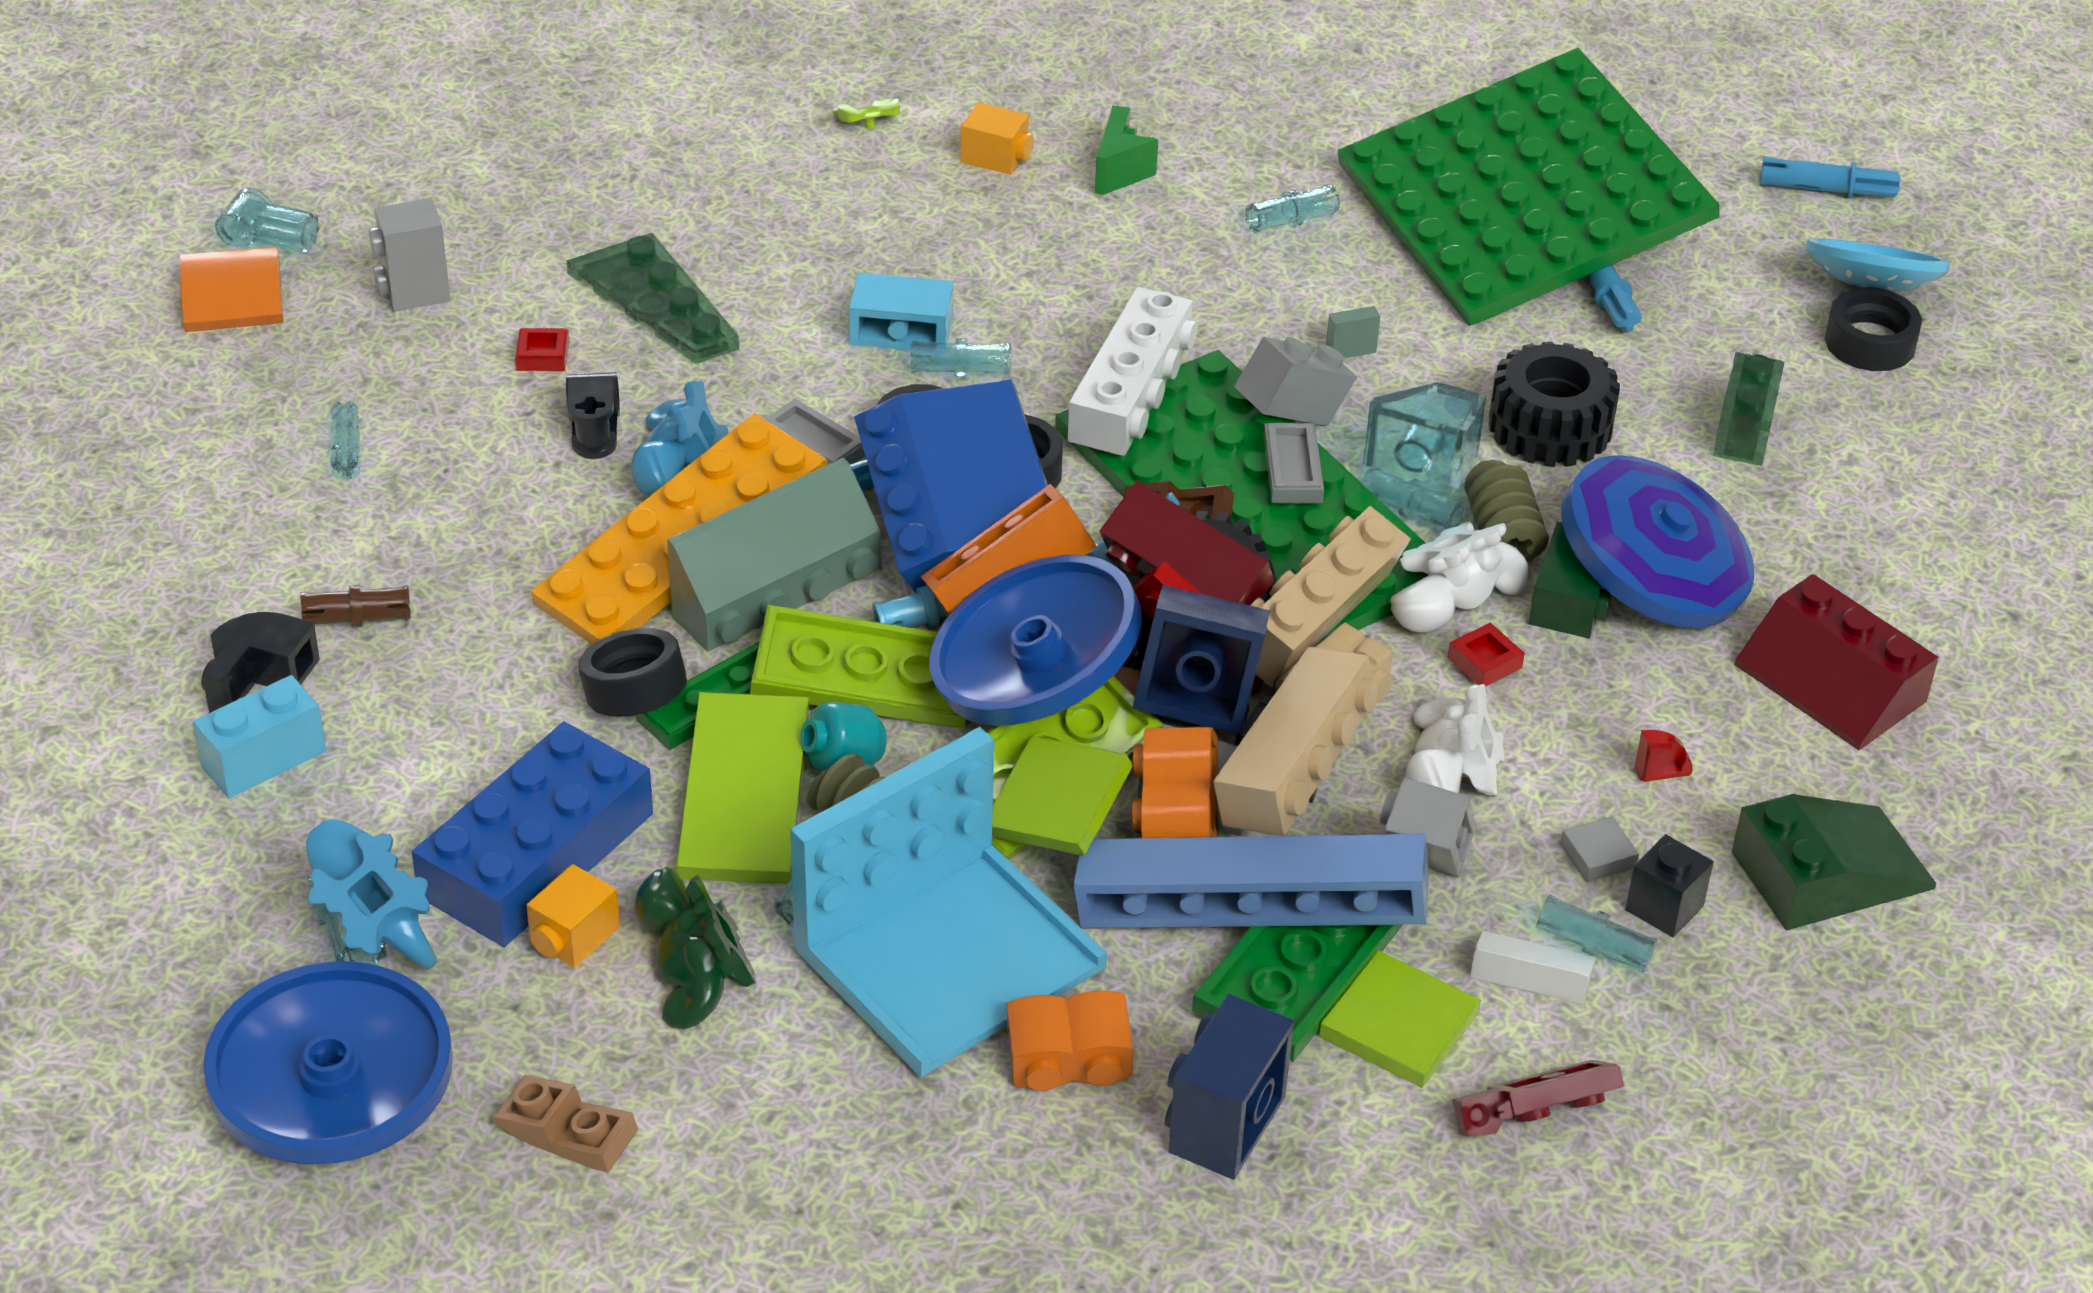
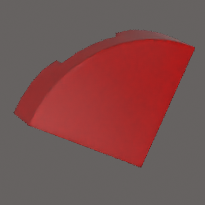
[1634,730,1693,782]

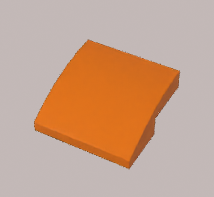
[180,246,284,332]

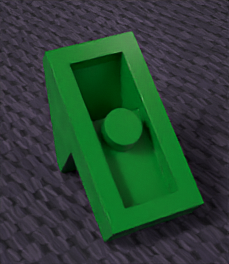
[1095,105,1159,195]

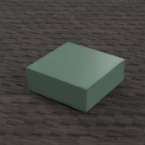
[1326,306,1380,358]

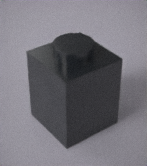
[1625,834,1714,938]

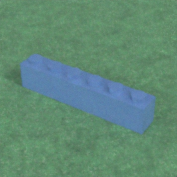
[1074,834,1429,928]

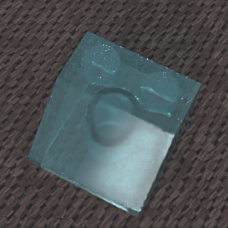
[1361,382,1487,507]

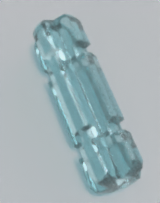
[331,401,360,481]

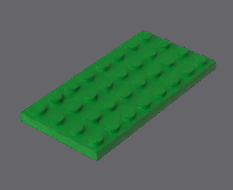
[1055,349,1429,647]

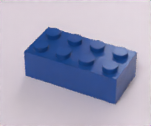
[411,721,653,948]

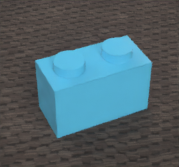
[849,273,954,353]
[193,675,326,799]

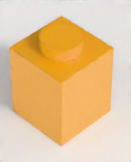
[960,102,1034,175]
[526,864,620,968]

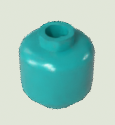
[800,702,887,772]

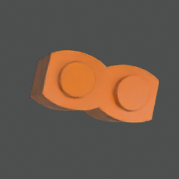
[1132,727,1218,838]
[1007,991,1133,1091]

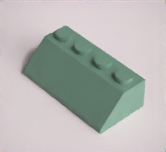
[667,458,881,652]

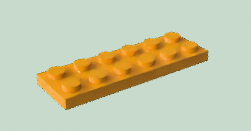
[530,413,828,645]

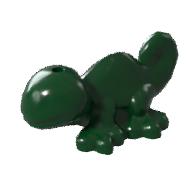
[634,867,756,1029]

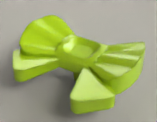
[834,98,900,129]

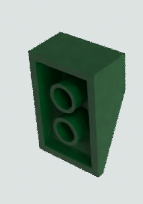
[1732,794,1936,931]

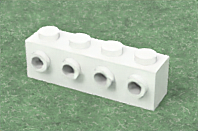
[1068,286,1198,456]

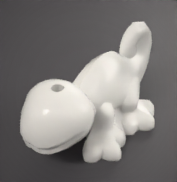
[1389,522,1529,632]
[1405,684,1504,797]

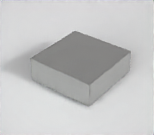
[1561,816,1639,882]

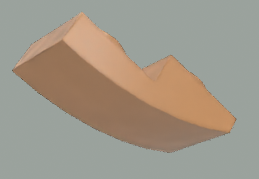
[494,1075,638,1173]

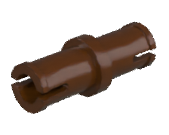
[300,585,411,627]

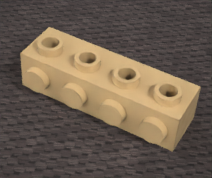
[1250,506,1411,687]
[1213,647,1378,836]

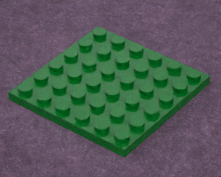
[1337,47,1720,326]

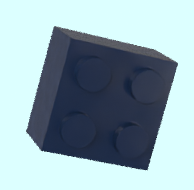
[1132,585,1270,735]
[1164,993,1294,1180]

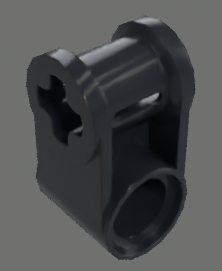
[566,372,620,459]

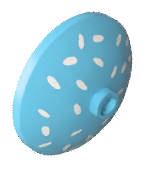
[1805,238,1951,292]

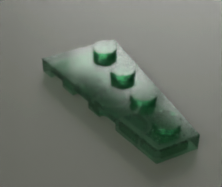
[566,233,740,364]

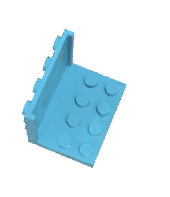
[790,727,1107,1077]

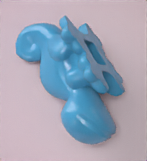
[631,381,728,497]
[306,819,437,969]

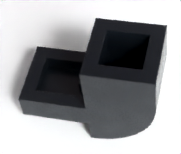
[201,612,320,713]

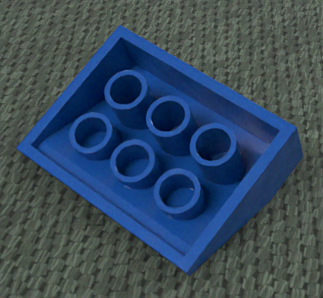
[854,379,1048,593]

